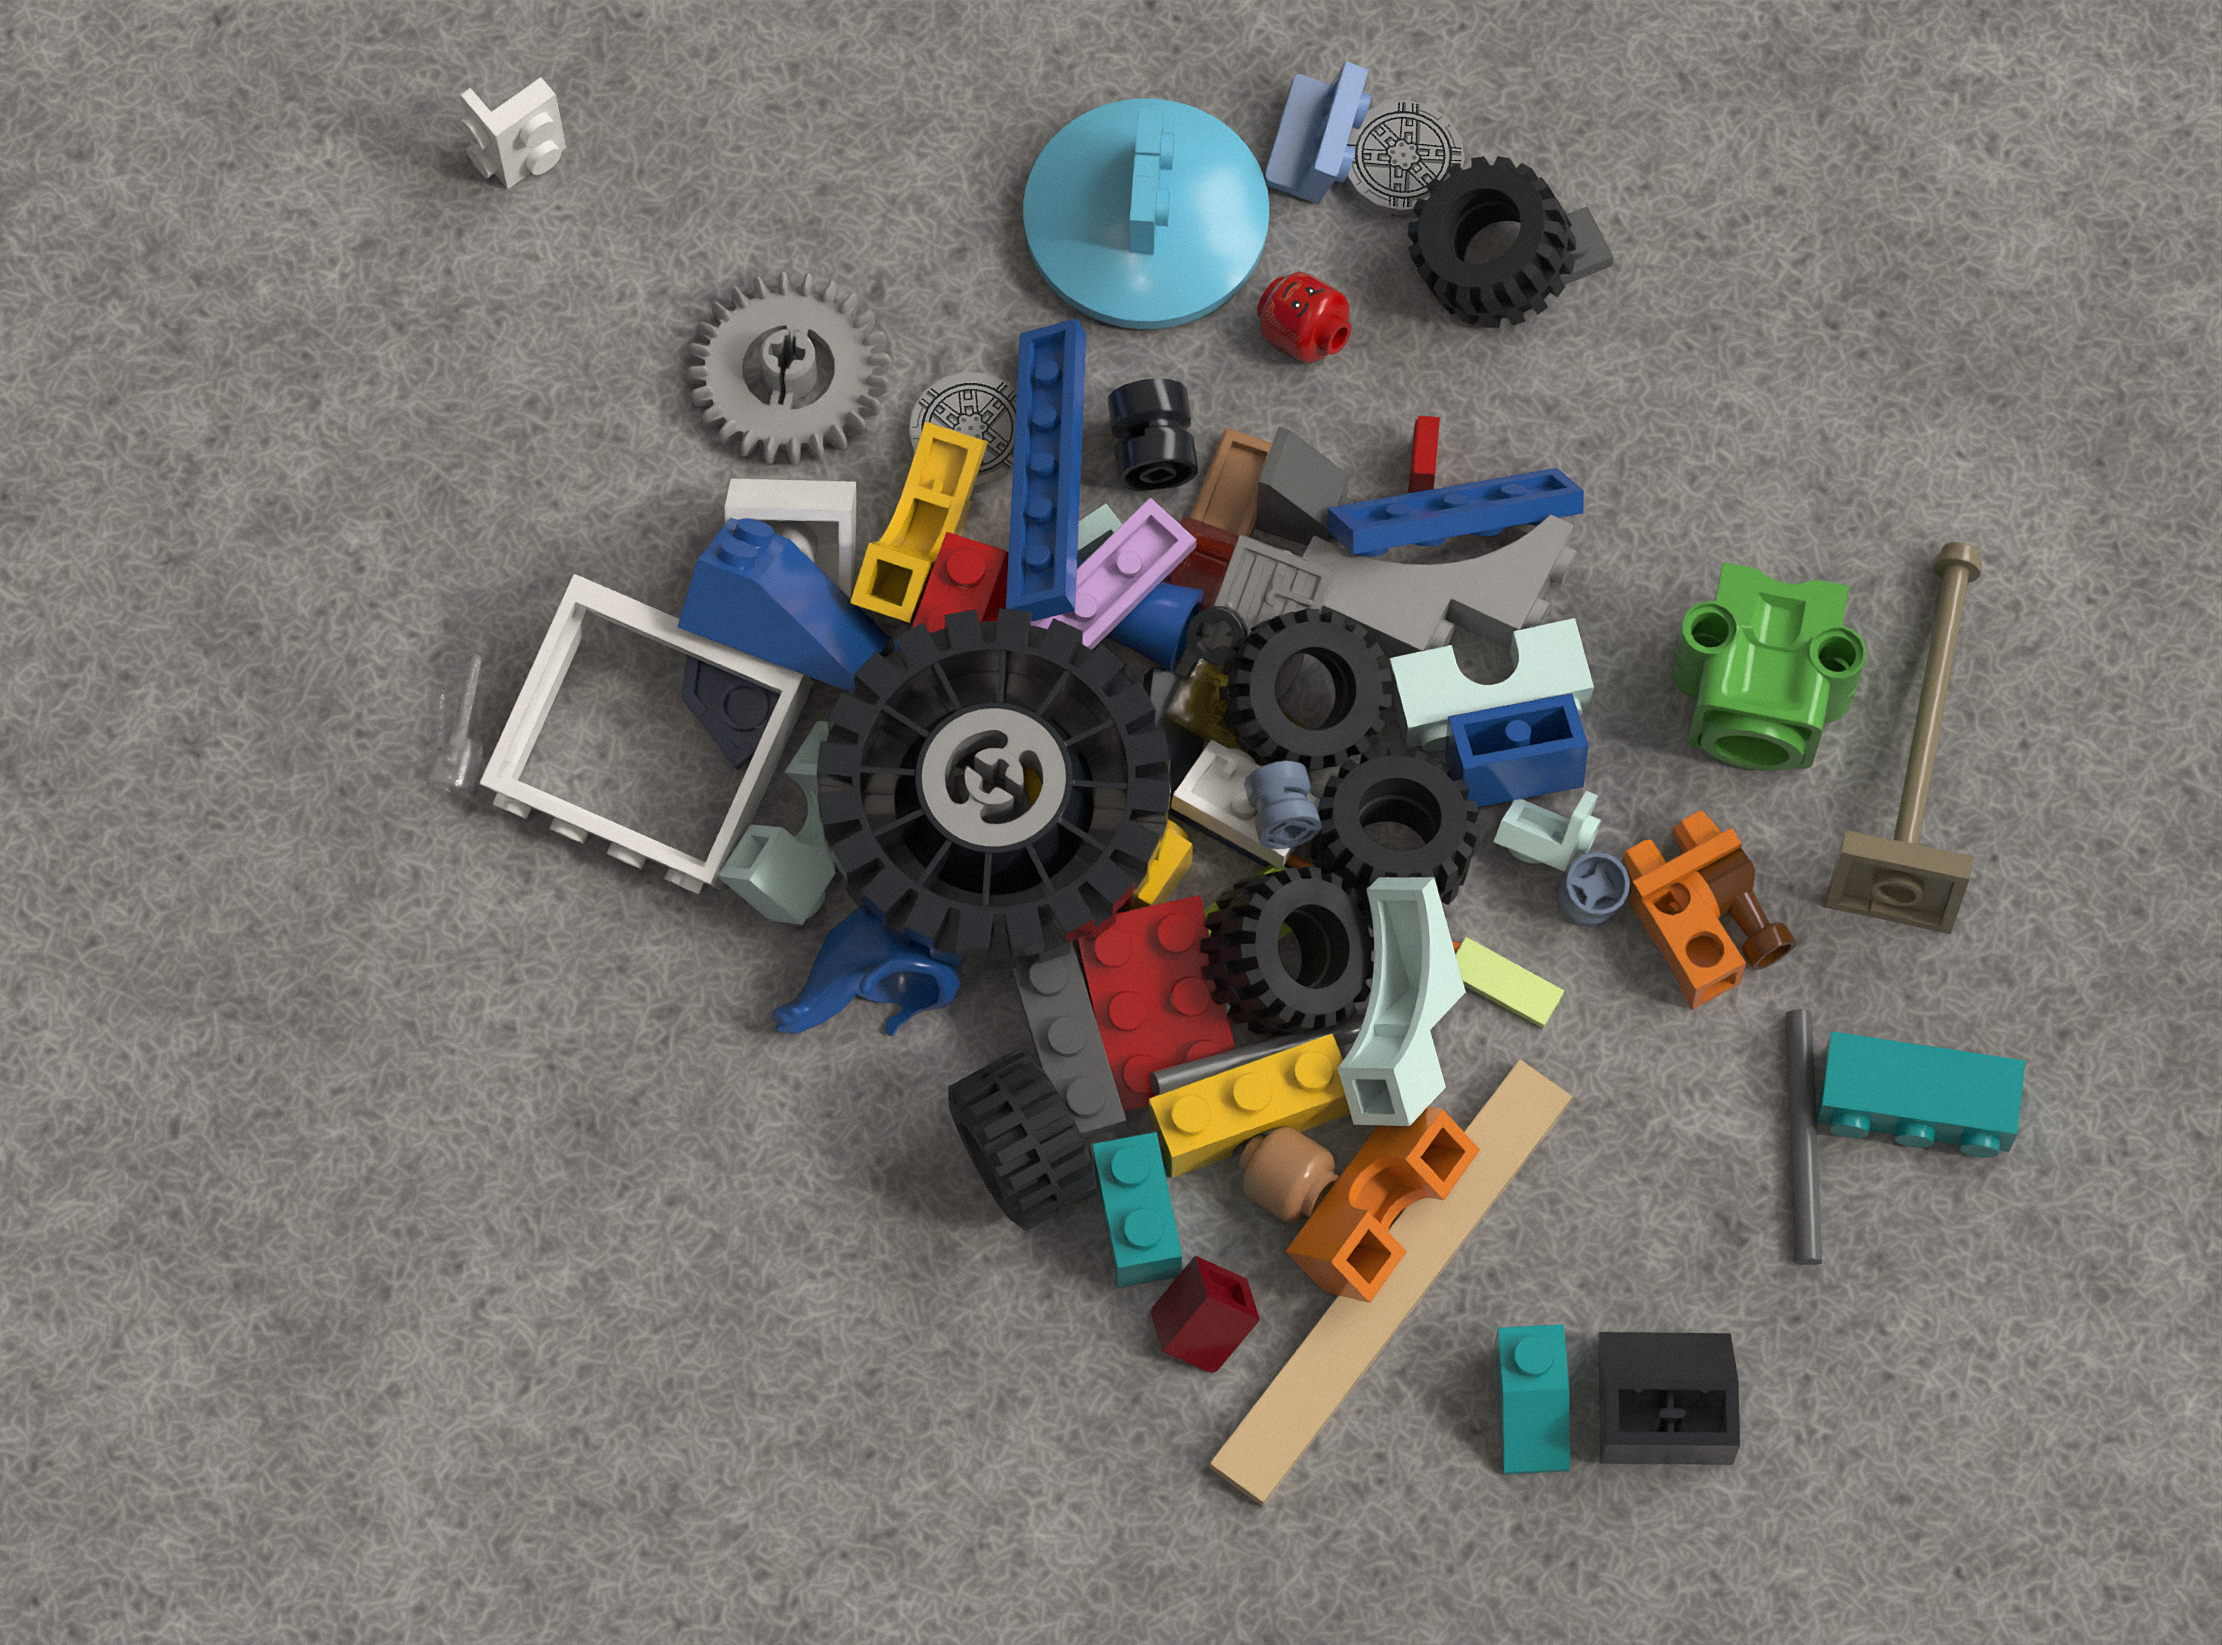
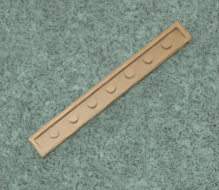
[1210,1059,1573,1507]

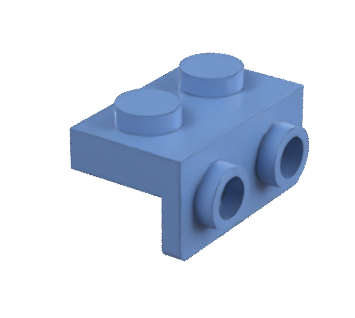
[1263,61,1371,204]

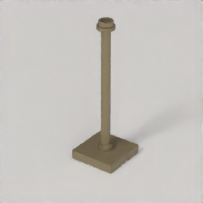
[1825,542,1982,934]

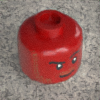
[1257,271,1351,364]

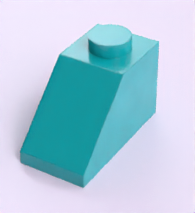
[1494,1324,1570,1475]

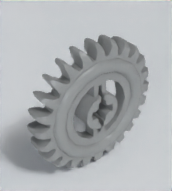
[686,271,891,465]

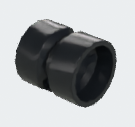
[1108,378,1198,491]

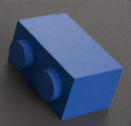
[1445,693,1589,807]

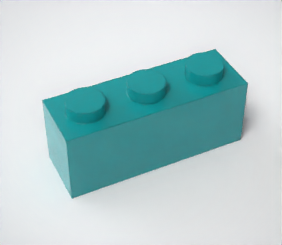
[1816,1031,2026,1158]

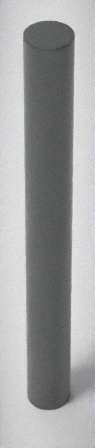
[1786,1009,1822,1265]
[1149,1013,1366,1096]

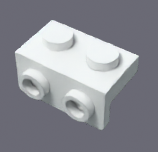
[459,77,566,189]

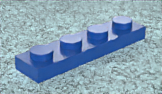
[1328,468,1584,557]

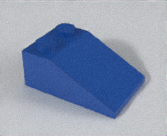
[677,517,891,692]

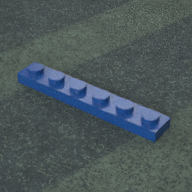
[1006,318,1086,622]

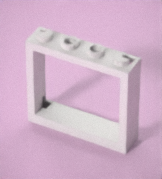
[480,574,814,894]

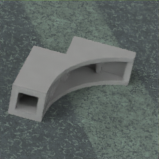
[1302,515,1578,658]

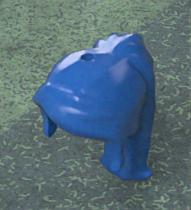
[771,908,961,1036]

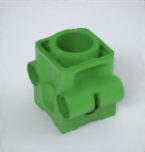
[1672,562,1866,771]

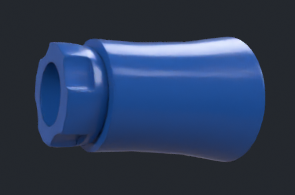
[1077,558,1204,672]

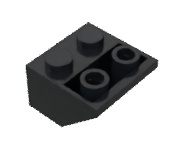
[1598,1332,1740,1465]

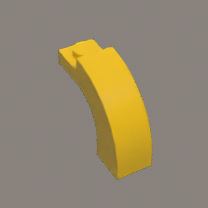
[850,422,988,623]

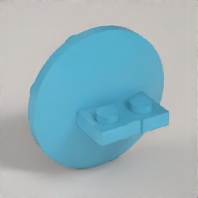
[1023,98,1269,329]

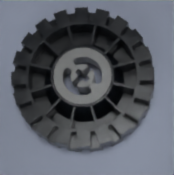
[816,608,1171,969]

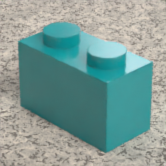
[1092,1132,1182,1288]

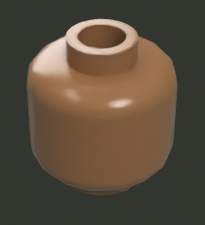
[1239,1126,1339,1224]

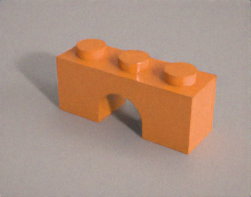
[1285,1106,1480,1303]

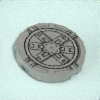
[1345,100,1465,218]
[909,371,1017,493]

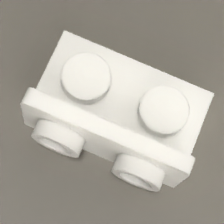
[1171,739,1320,869]

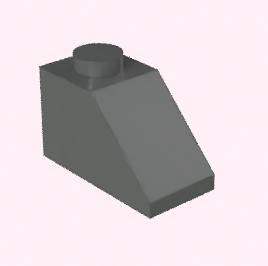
[1256,427,1356,546]

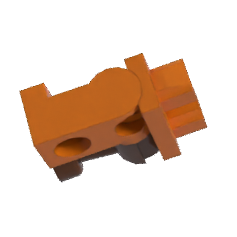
[1621,810,1797,1010]

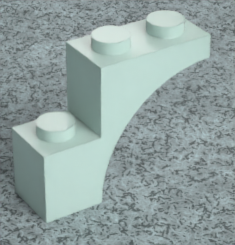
[1337,877,1466,1126]

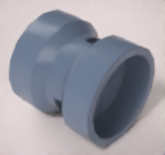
[1244,761,1322,849]
[1556,852,1630,928]

